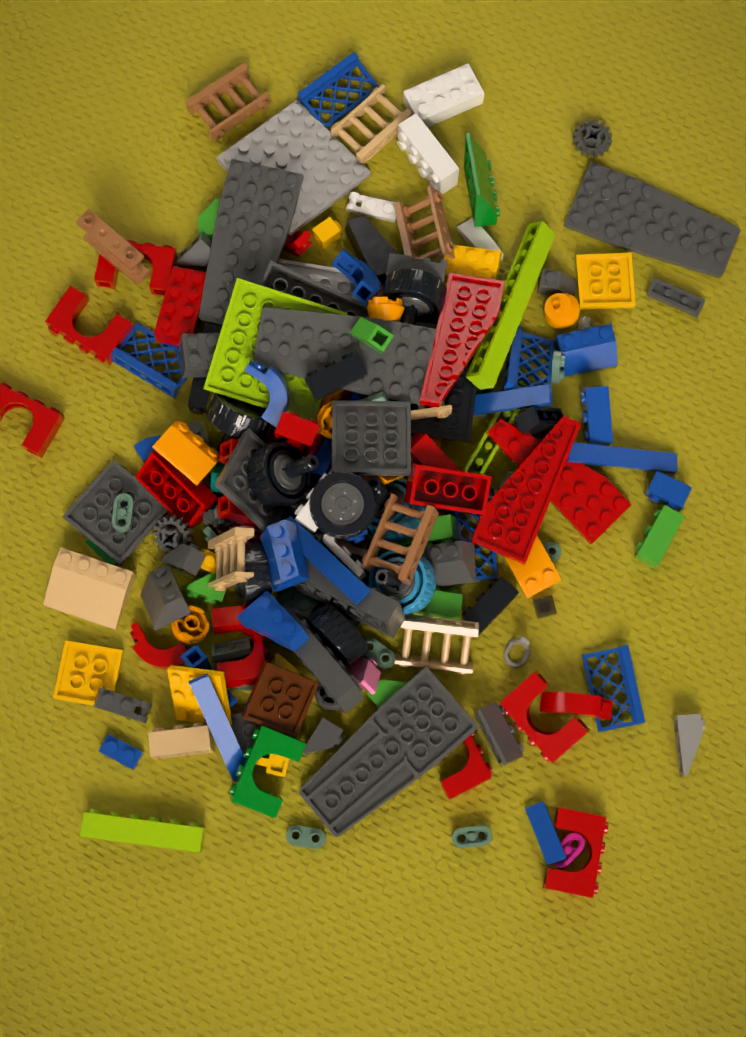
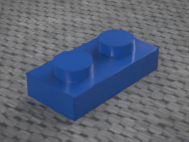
[98,734,144,770]

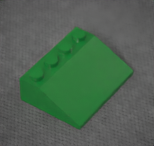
[464,133,500,227]

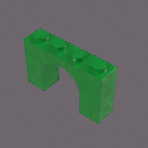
[228,725,306,818]

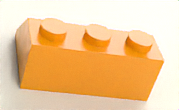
[152,420,220,485]

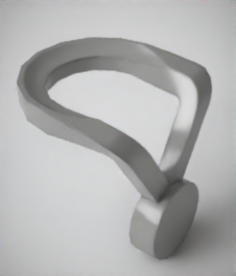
[504,636,531,668]

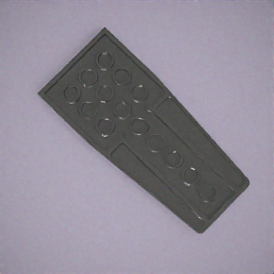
[199,159,304,326]
[563,162,740,278]
[253,308,436,405]
[299,666,479,837]

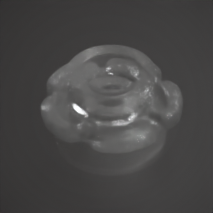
[576,317,594,331]

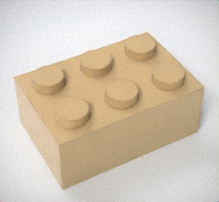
[148,722,214,760]

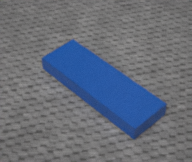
[525,801,566,866]

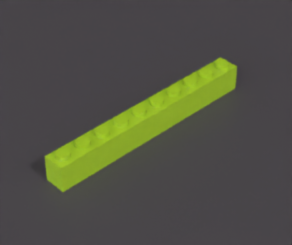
[466,221,556,390]

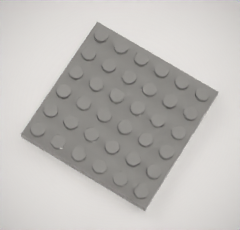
[216,100,371,236]

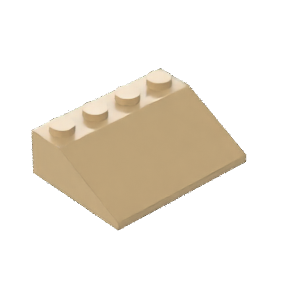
[43,547,136,630]

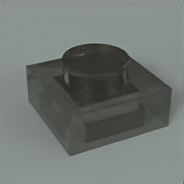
[532,595,557,619]

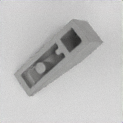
[673,714,705,777]

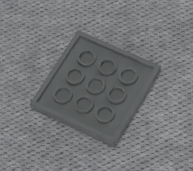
[332,400,411,476]
[215,428,286,532]
[62,460,168,566]

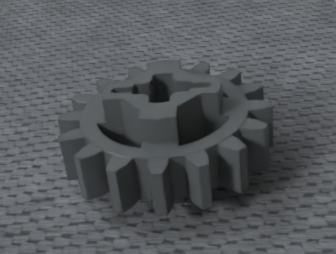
[572,119,612,159]
[202,505,237,529]
[152,514,194,554]

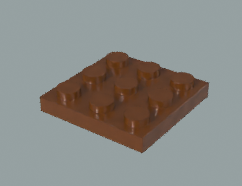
[241,661,319,738]

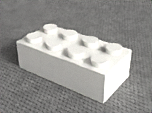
[403,63,484,127]
[397,113,459,194]

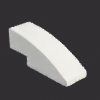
[457,218,504,261]

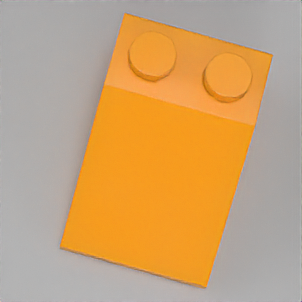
[504,536,561,598]

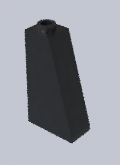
[345,216,397,282]

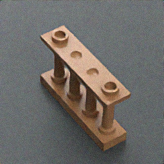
[185,63,270,142]
[393,186,455,260]
[76,209,150,286]
[362,493,439,586]

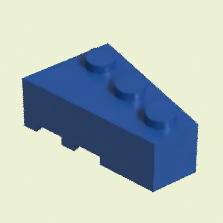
[579,386,613,445]
[237,591,309,652]

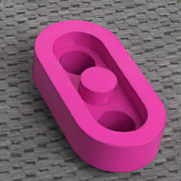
[553,833,585,869]

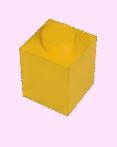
[312,217,342,250]

